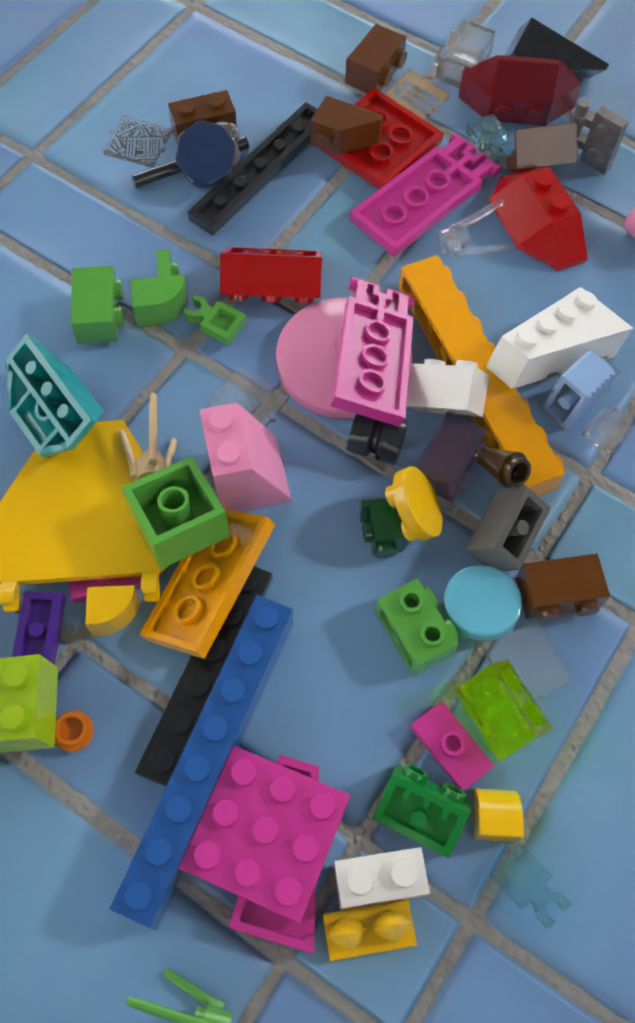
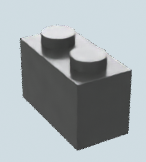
[465,486,551,571]

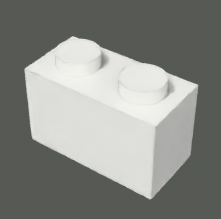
[406,359,490,417]
[333,847,430,911]

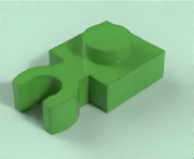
[183,295,247,346]

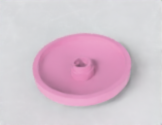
[276,298,412,419]

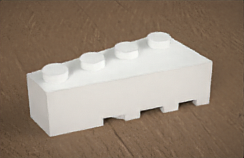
[486,287,633,389]

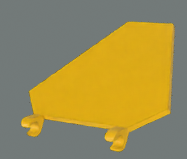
[0,420,168,613]

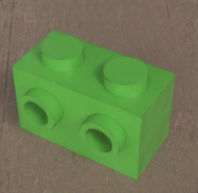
[71,266,124,344]
[375,578,459,677]

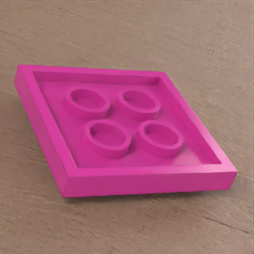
[179,746,350,924]

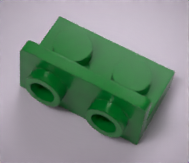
[372,764,471,859]

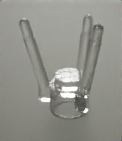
[437,199,517,259]

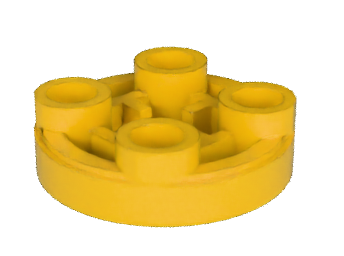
[385,466,443,542]

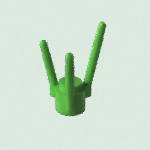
[126,969,233,1023]

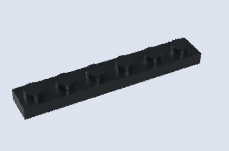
[187,102,317,236]
[135,566,273,787]

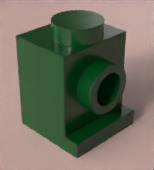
[359,498,405,558]

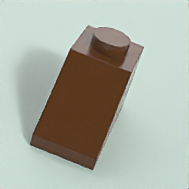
[310,95,383,154]

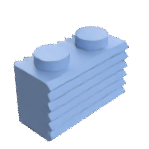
[542,351,615,429]

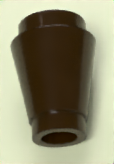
[477,446,531,488]

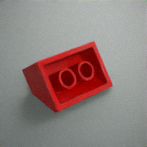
[220,247,323,304]

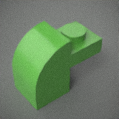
[131,249,188,327]

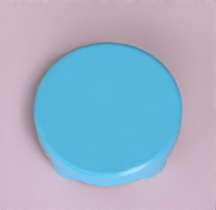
[443,565,522,641]

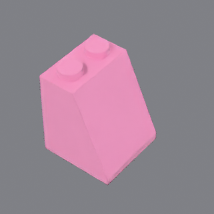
[200,403,291,512]

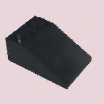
[505,17,609,78]

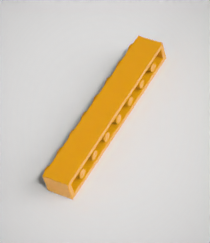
[399,255,565,497]

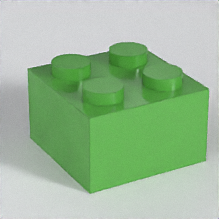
[121,456,230,570]

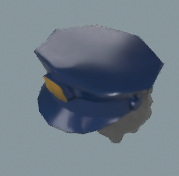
[175,121,240,188]

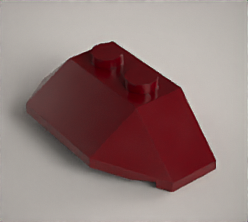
[458,55,582,126]

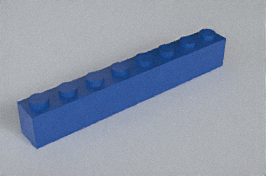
[109,595,293,930]

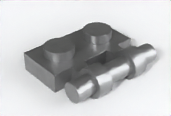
[569,98,629,175]

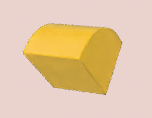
[85,585,140,637]
[473,788,524,842]

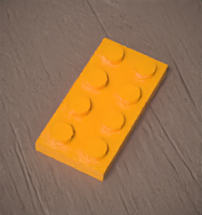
[139,509,275,659]

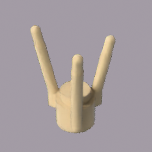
[118,393,177,480]

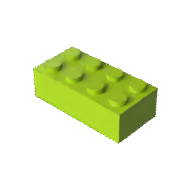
[0,654,58,753]

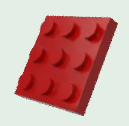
[317,88,444,189]

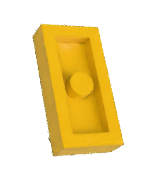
[322,899,417,961]

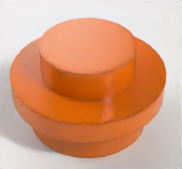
[55,710,94,752]

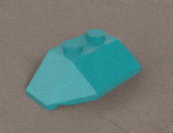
[5,334,104,457]

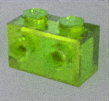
[455,659,554,762]

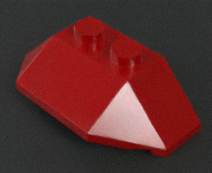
[489,166,588,271]

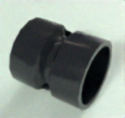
[347,414,408,465]

